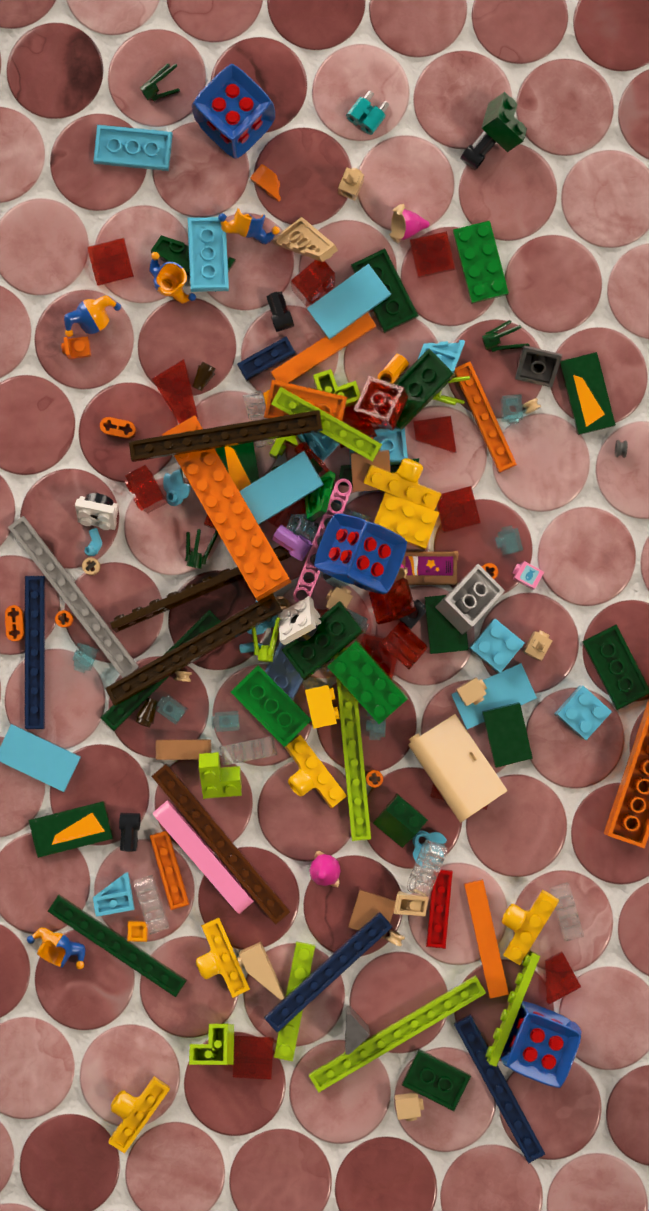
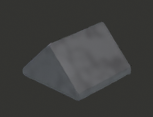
[515,346,562,388]
[345,1006,370,1055]

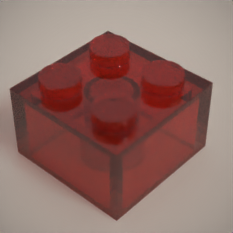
[291,260,335,307]
[354,376,408,430]
[125,465,167,514]
[361,632,403,680]

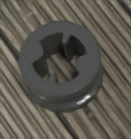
[615,440,628,458]

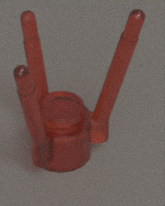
[294,442,329,472]

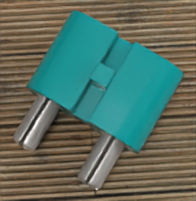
[346,91,389,135]

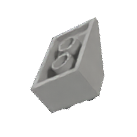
[435,564,505,634]

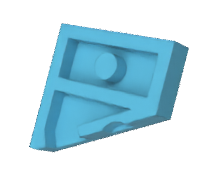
[418,340,465,373]
[297,431,340,463]
[93,872,135,917]

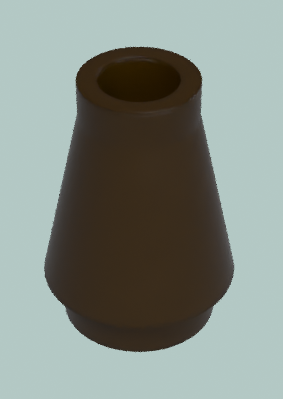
[192,361,216,391]
[136,698,158,728]

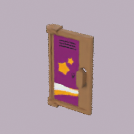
[401,551,459,585]

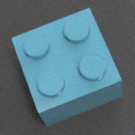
[469,618,525,673]
[554,685,612,740]

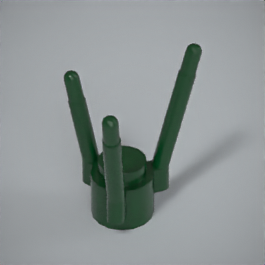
[140,63,180,102]
[482,320,530,352]
[185,529,218,569]

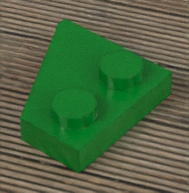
[305,471,336,522]

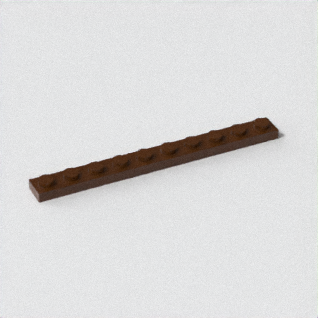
[151,763,290,925]

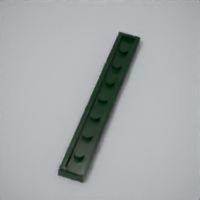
[100,610,222,731]
[47,894,187,997]

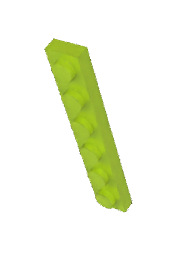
[271,387,382,462]
[274,941,315,1061]
[486,951,540,1067]

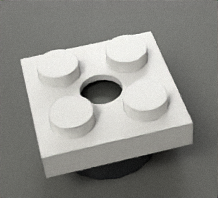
[75,493,119,530]
[278,596,321,645]

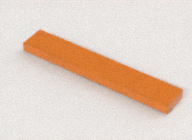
[271,312,376,383]
[454,361,517,473]
[464,879,509,999]

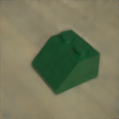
[373,793,428,848]

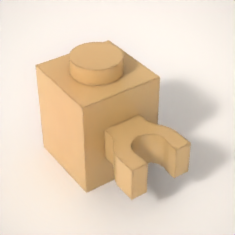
[338,168,364,201]
[523,630,552,661]

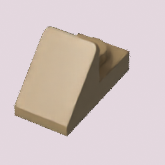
[394,891,429,916]

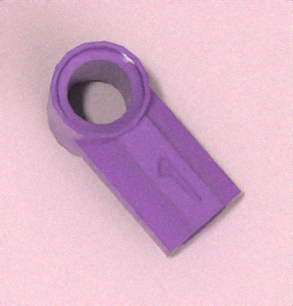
[272,525,313,561]

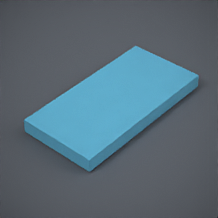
[93,125,173,171]
[188,217,229,292]
[307,264,391,340]
[239,451,324,524]
[451,663,537,729]
[0,724,81,792]

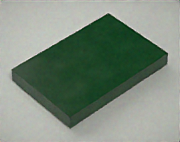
[424,595,469,654]
[482,702,533,768]
[402,1049,471,1111]

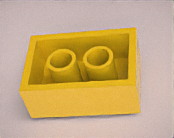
[374,493,439,550]
[305,685,340,729]

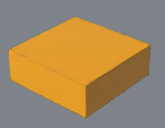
[127,921,148,942]

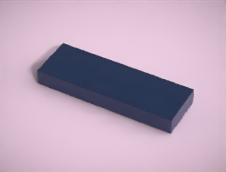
[237,336,296,382]

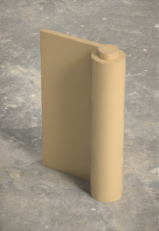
[408,714,508,823]

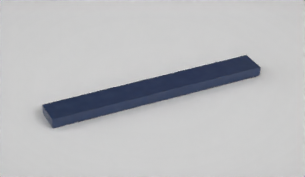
[25,576,45,729]
[264,911,393,1033]
[454,1014,545,1164]

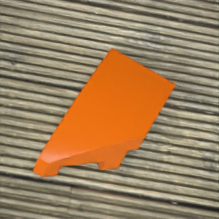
[250,164,281,202]

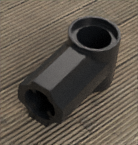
[460,131,496,170]
[266,291,294,332]
[119,812,141,852]

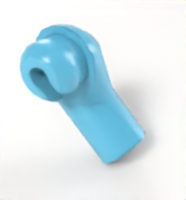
[84,528,102,556]
[240,642,263,653]

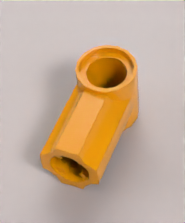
[376,353,410,391]

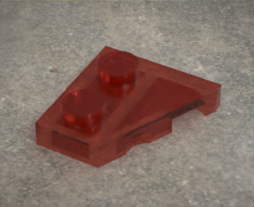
[413,416,456,453]
[545,951,581,1005]

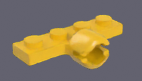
[363,458,441,510]
[285,735,347,808]
[502,889,559,965]
[196,917,250,998]
[109,1076,170,1153]

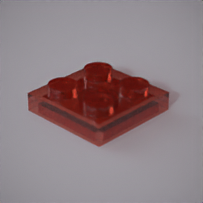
[409,231,455,278]
[436,486,481,533]

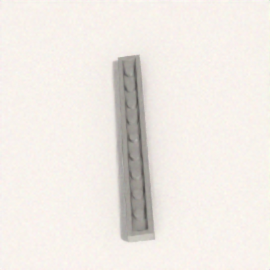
[8,516,140,678]

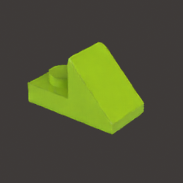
[269,435,299,459]

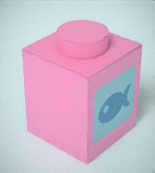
[512,561,544,590]

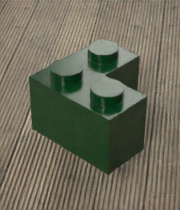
[481,92,527,152]

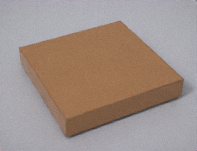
[350,450,391,492]
[348,890,396,939]

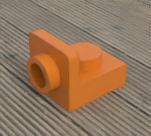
[61,336,91,359]

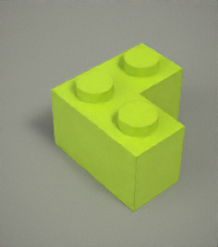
[313,369,362,408]
[199,752,242,799]
[189,1024,234,1065]

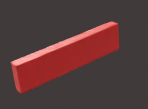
[426,869,453,949]

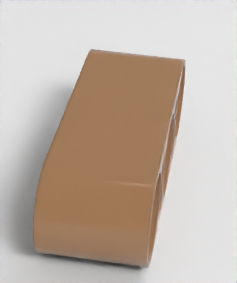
[156,739,211,760]

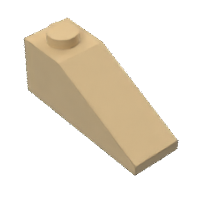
[237,942,285,1000]

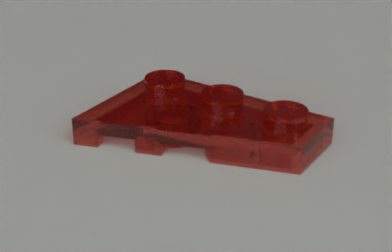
[152,359,198,424]

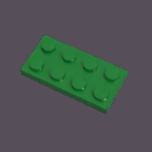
[453,221,509,304]
[327,640,408,724]
[231,665,312,747]

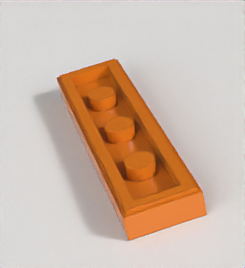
[150,831,190,910]

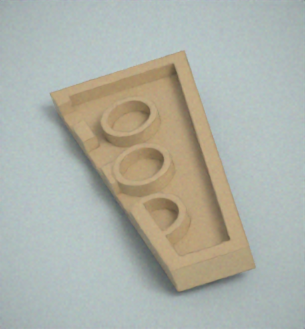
[272,217,338,262]

